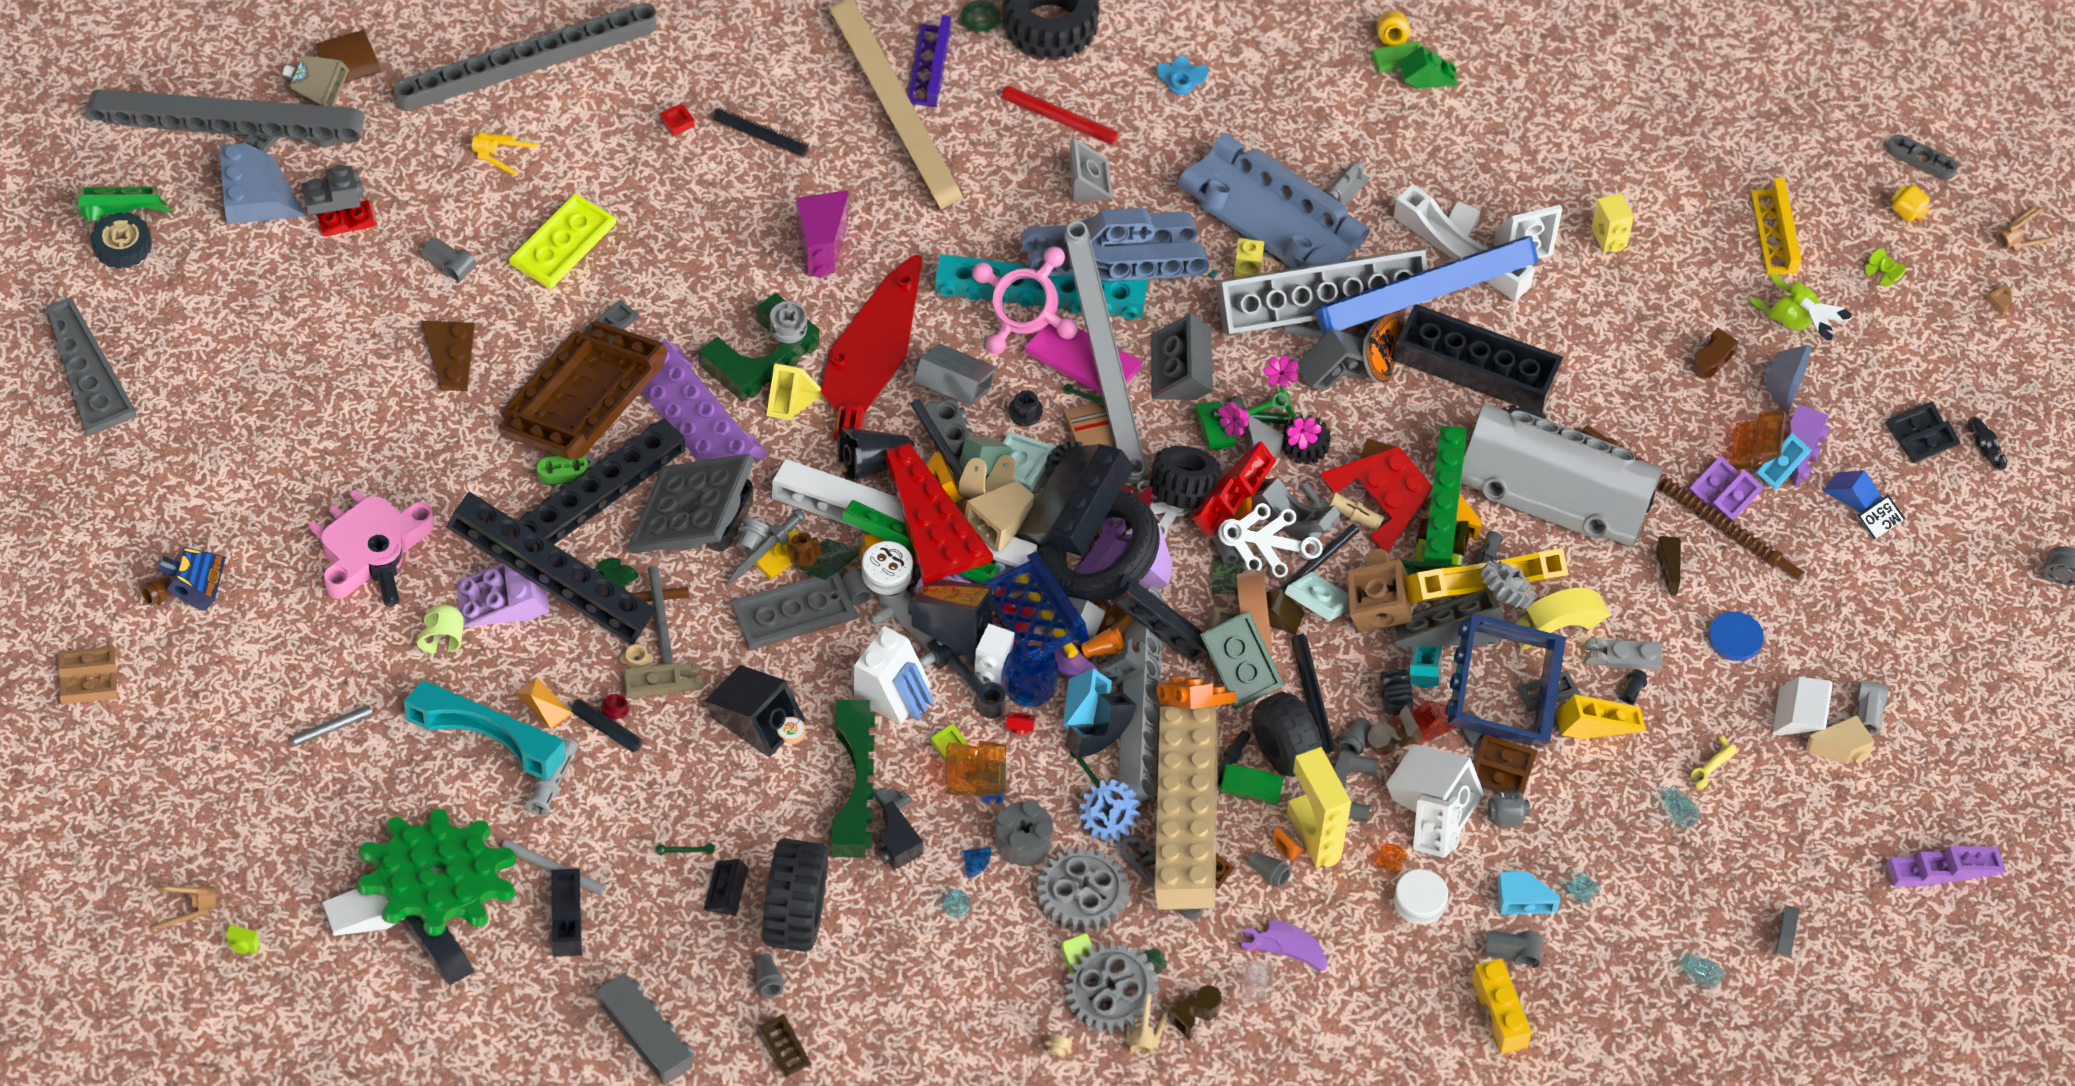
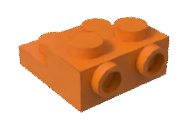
[1157,675,1237,709]

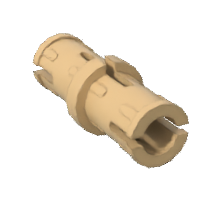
[1328,492,1384,531]

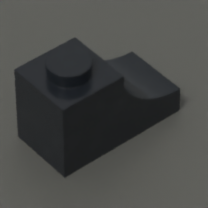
[878,801,924,870]

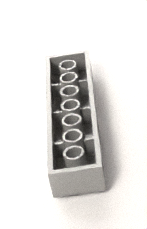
[1215,248,1432,334]

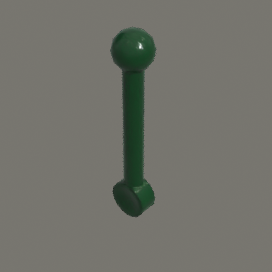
[1063,384,1105,408]
[1070,751,1100,788]
[655,843,715,855]

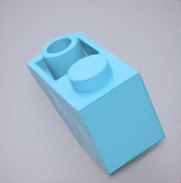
[1063,669,1112,728]

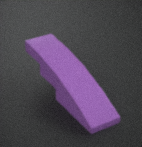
[1886,846,2006,887]

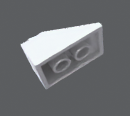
[1493,205,1562,258]

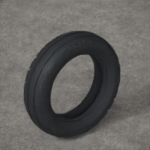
[1039,490,1160,603]

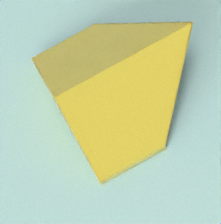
[766,363,822,421]

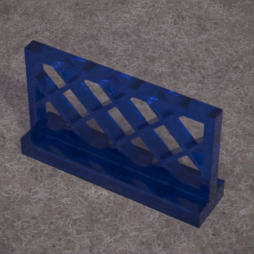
[982,551,1089,663]

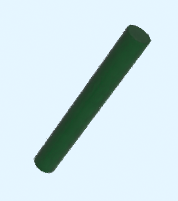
[1211,408,1289,424]

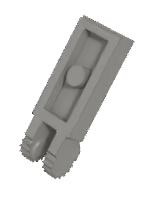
[1585,638,1663,670]

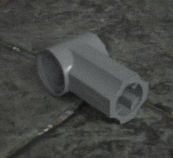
[422,238,477,284]
[1485,930,1543,968]

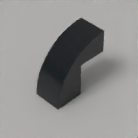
[1065,692,1137,758]

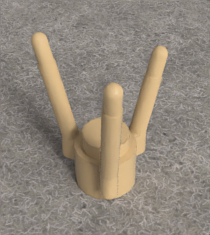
[1125,993,1171,1055]

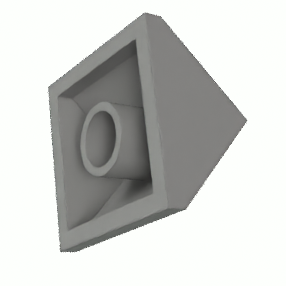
[1069,138,1113,202]

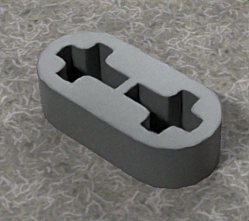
[1776,905,1799,957]

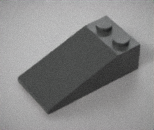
[1388,588,1504,647]

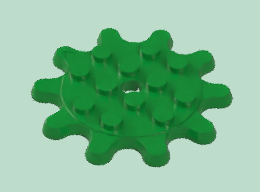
[356,808,516,936]

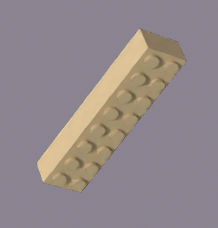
[1155,706,1218,910]

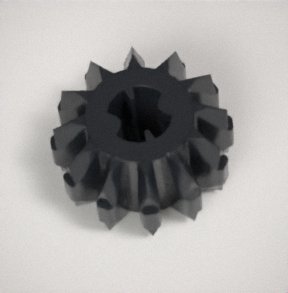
[1380,669,1413,715]

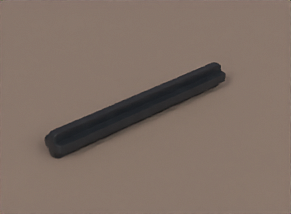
[1292,634,1334,754]

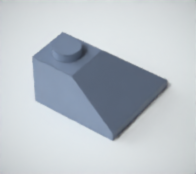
[1764,345,1812,415]

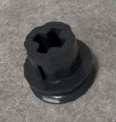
[1009,390,1043,427]

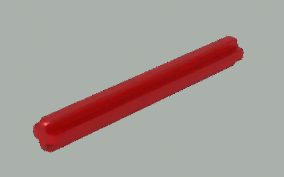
[1002,85,1118,145]

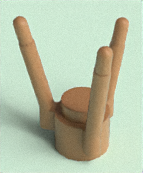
[1996,206,2055,251]
[151,885,216,930]

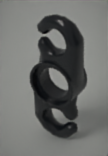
[1967,416,2007,471]

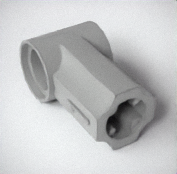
[1856,680,1889,735]

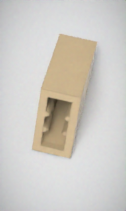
[965,481,1034,552]

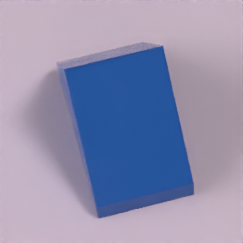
[1823,470,1883,512]

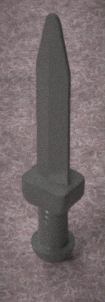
[727,509,805,585]

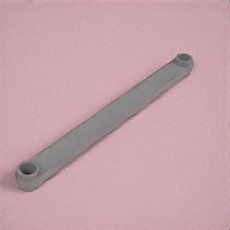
[1064,221,1146,484]

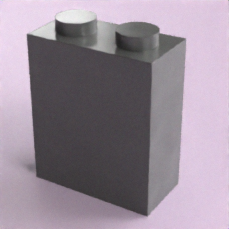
[914,343,997,405]

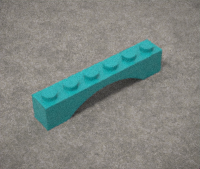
[404,680,566,781]

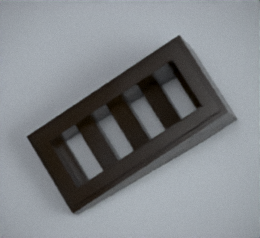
[1656,536,1681,596]
[756,1014,812,1078]

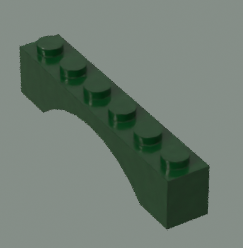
[831,700,875,858]

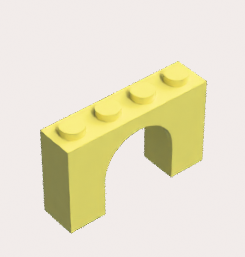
[1287,747,1351,867]

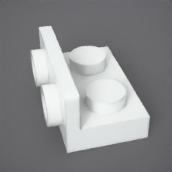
[1413,795,1462,858]

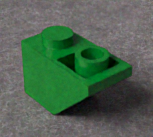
[1399,45,1459,89]

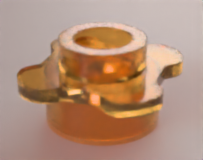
[1375,844,1408,873]

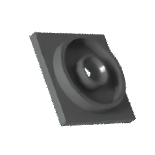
[627,453,755,554]

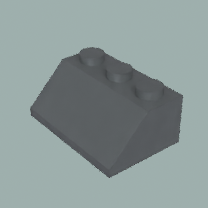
[1151,313,1213,400]

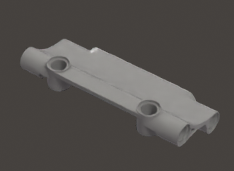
[1461,403,1663,548]

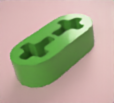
[537,456,588,485]

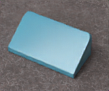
[1756,432,1812,490]

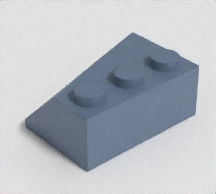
[219,143,306,224]

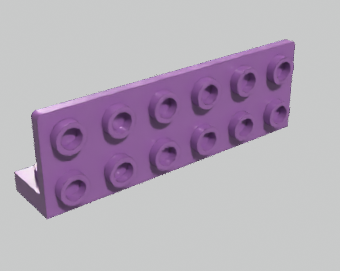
[641,339,769,461]

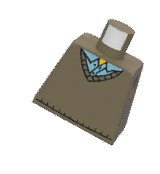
[283,56,349,106]

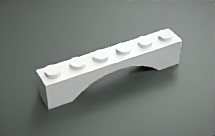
[1393,184,1535,302]

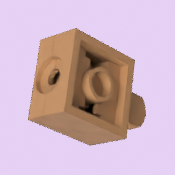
[1348,549,1412,633]

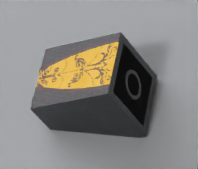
[908,579,993,659]

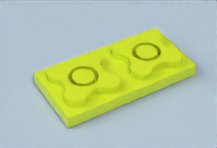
[509,193,616,289]

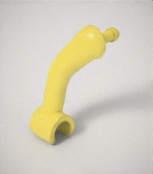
[1691,736,1737,788]

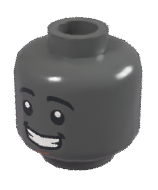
[1488,791,1530,827]

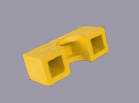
[1472,958,1532,1054]

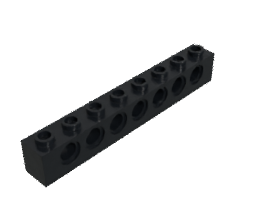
[517,418,685,545]
[446,491,656,645]

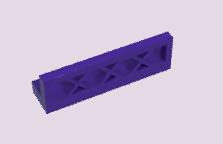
[908,15,951,108]

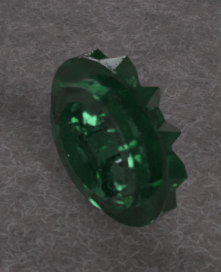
[960,0,1001,35]

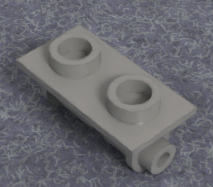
[1325,161,1370,206]

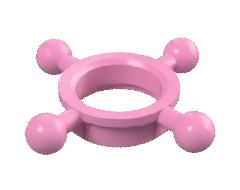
[972,246,1078,354]

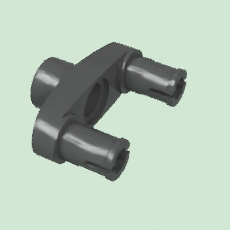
[1334,750,1378,822]

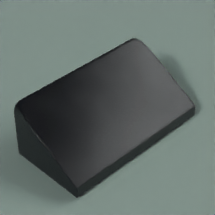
[703,858,749,916]

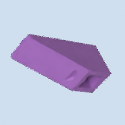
[1786,404,1830,488]

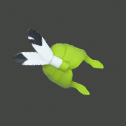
[1750,274,1852,342]

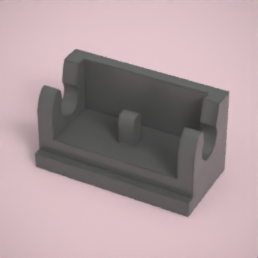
[1089,638,1146,687]

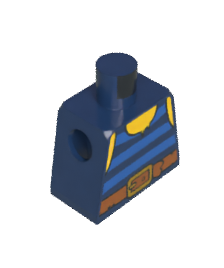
[156,547,226,611]

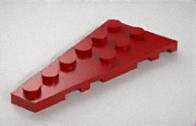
[885,443,994,584]

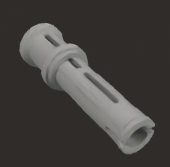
[525,738,579,817]

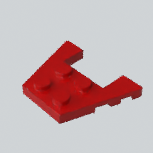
[1320,446,1433,554]

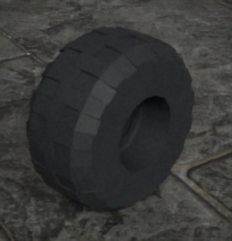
[1251,691,1322,777]

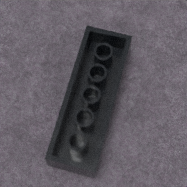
[1393,304,1563,414]

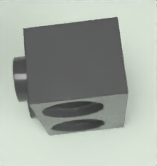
[925,398,974,457]

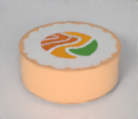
[777,717,805,744]

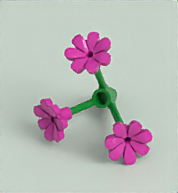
[1218,355,1321,449]

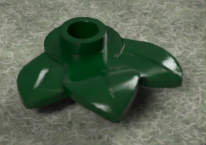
[593,558,639,590]

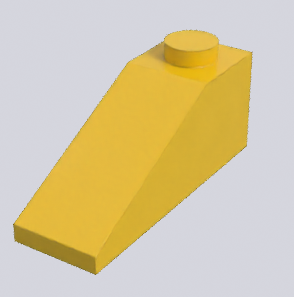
[1555,694,1646,739]

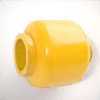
[1376,10,1410,46]
[1891,184,1930,222]

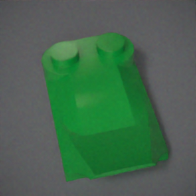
[78,186,172,221]

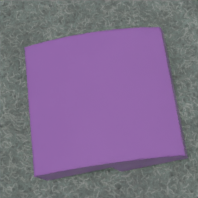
[1686,456,1764,521]

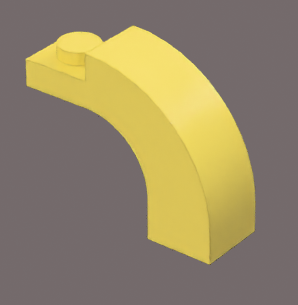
[1514,588,1611,650]

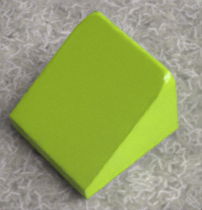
[1061,933,1094,973]

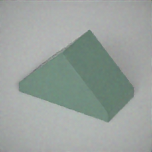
[959,437,1013,475]

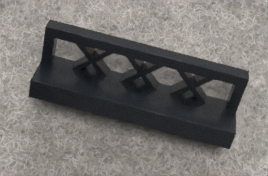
[1110,573,1208,662]

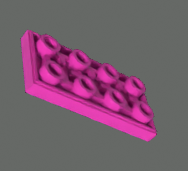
[1025,323,1142,394]

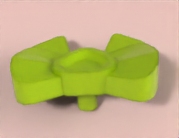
[1865,248,1906,287]

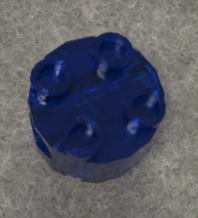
[1003,644,1058,707]

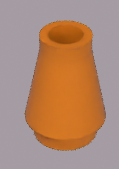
[1081,628,1124,659]

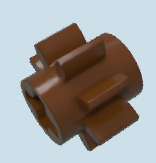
[786,533,822,567]

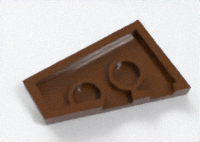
[422,321,475,392]

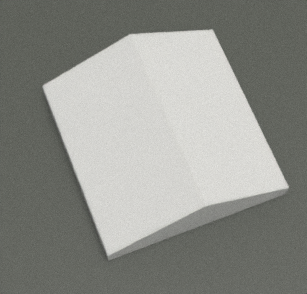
[1772,677,1833,736]

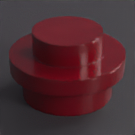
[601,694,629,719]

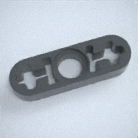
[1887,134,1958,180]

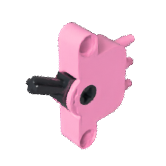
[309,490,434,607]

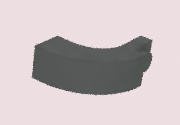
[1251,477,1340,541]

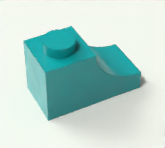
[1410,646,1442,688]

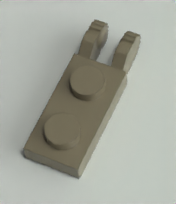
[623,663,704,699]

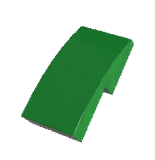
[1194,402,1235,450]
[1219,764,1284,805]

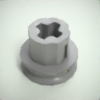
[736,518,772,555]

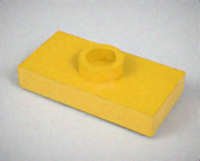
[754,530,799,580]

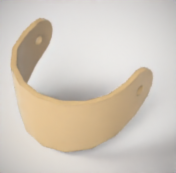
[958,455,1016,499]

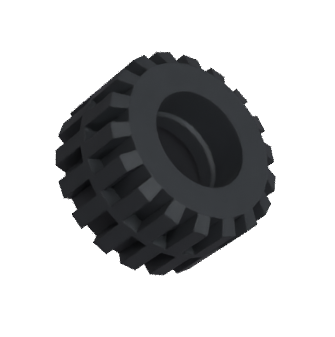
[1149,445,1221,510]

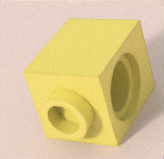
[1234,238,1264,277]

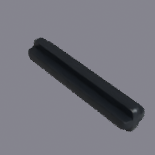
[571,699,643,753]

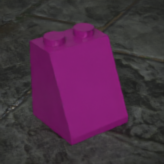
[796,190,849,278]

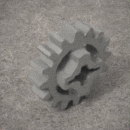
[1480,559,1537,609]

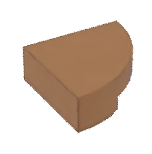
[1985,284,2012,316]

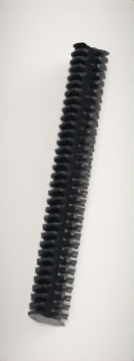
[713,107,809,157]

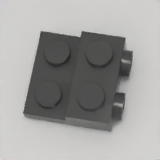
[301,165,364,215]

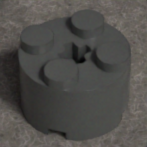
[995,800,1053,867]

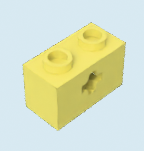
[1591,193,1634,252]

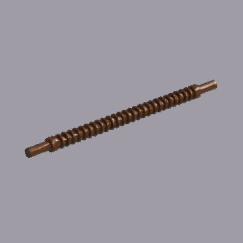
[1582,425,1805,581]

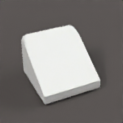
[1448,201,1480,236]

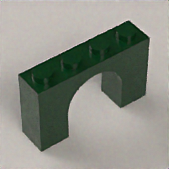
[698,292,819,402]

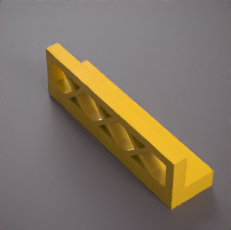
[1751,178,1801,274]

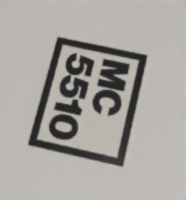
[1857,495,1906,540]

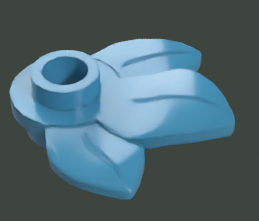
[1157,55,1208,95]

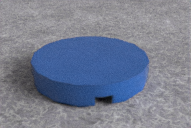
[1709,612,1764,661]

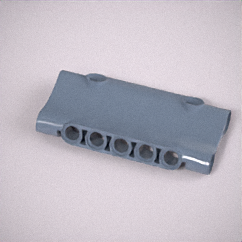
[1178,133,1370,268]

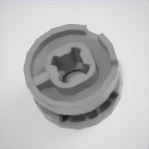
[770,301,807,343]

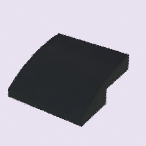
[1885,401,1961,463]

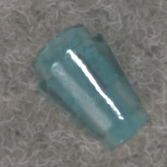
[1663,787,1700,828]
[1679,952,1724,989]

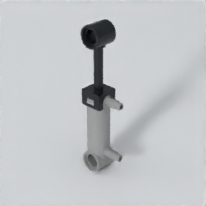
[870,588,1006,719]

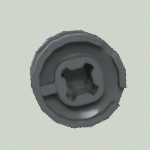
[2044,546,2075,586]

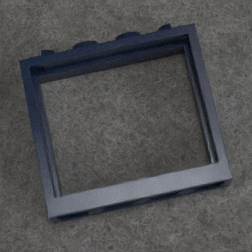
[1445,613,1566,747]

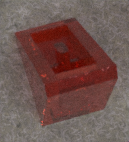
[1400,700,1458,745]

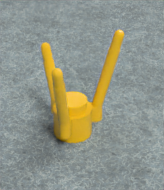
[472,132,539,176]

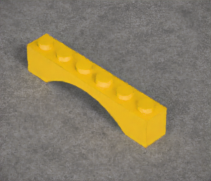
[1404,548,1568,604]

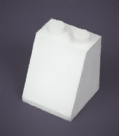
[854,626,931,725]
[1386,744,1484,833]

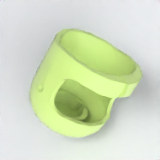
[417,604,464,653]

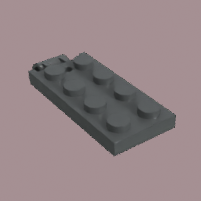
[732,569,872,651]

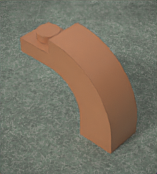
[1237,569,1273,653]

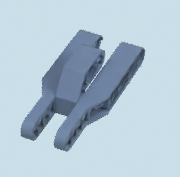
[1020,208,1209,281]

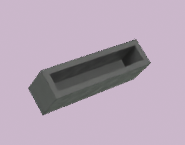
[596,972,694,1086]

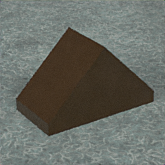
[1266,588,1305,635]

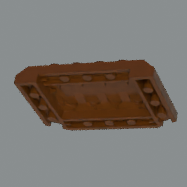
[498,321,668,460]

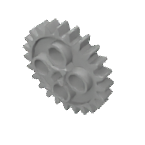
[1037,846,1130,933]
[1065,942,1159,1035]

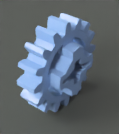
[1079,779,1141,842]

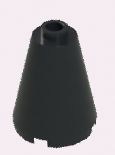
[837,428,915,482]

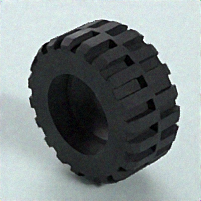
[1003,0,1099,60]
[762,838,829,952]

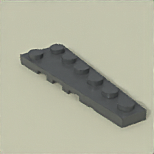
[47,297,137,437]

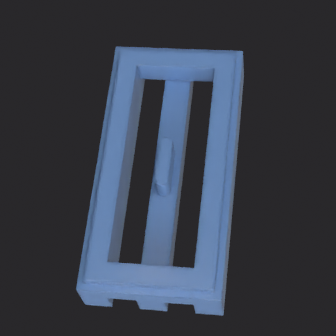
[893,661,934,721]

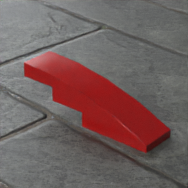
[1192,441,1276,537]

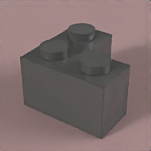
[1297,329,1367,391]

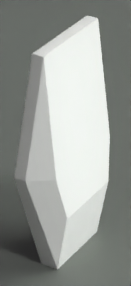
[323,889,404,936]

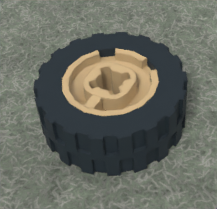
[91,212,152,269]

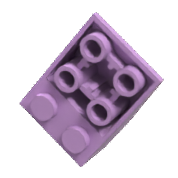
[457,563,550,627]

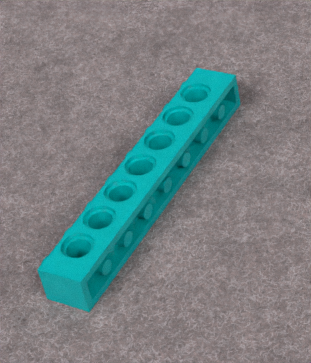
[935,254,1148,320]

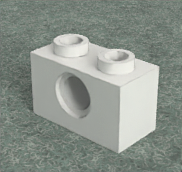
[974,624,1014,685]

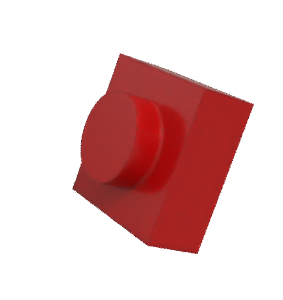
[660,103,695,136]
[1005,711,1036,735]

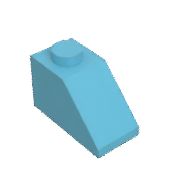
[1497,870,1560,915]

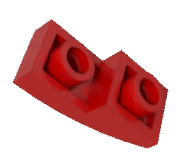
[317,200,377,237]

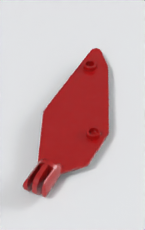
[821,255,923,440]

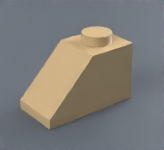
[1806,716,1874,764]

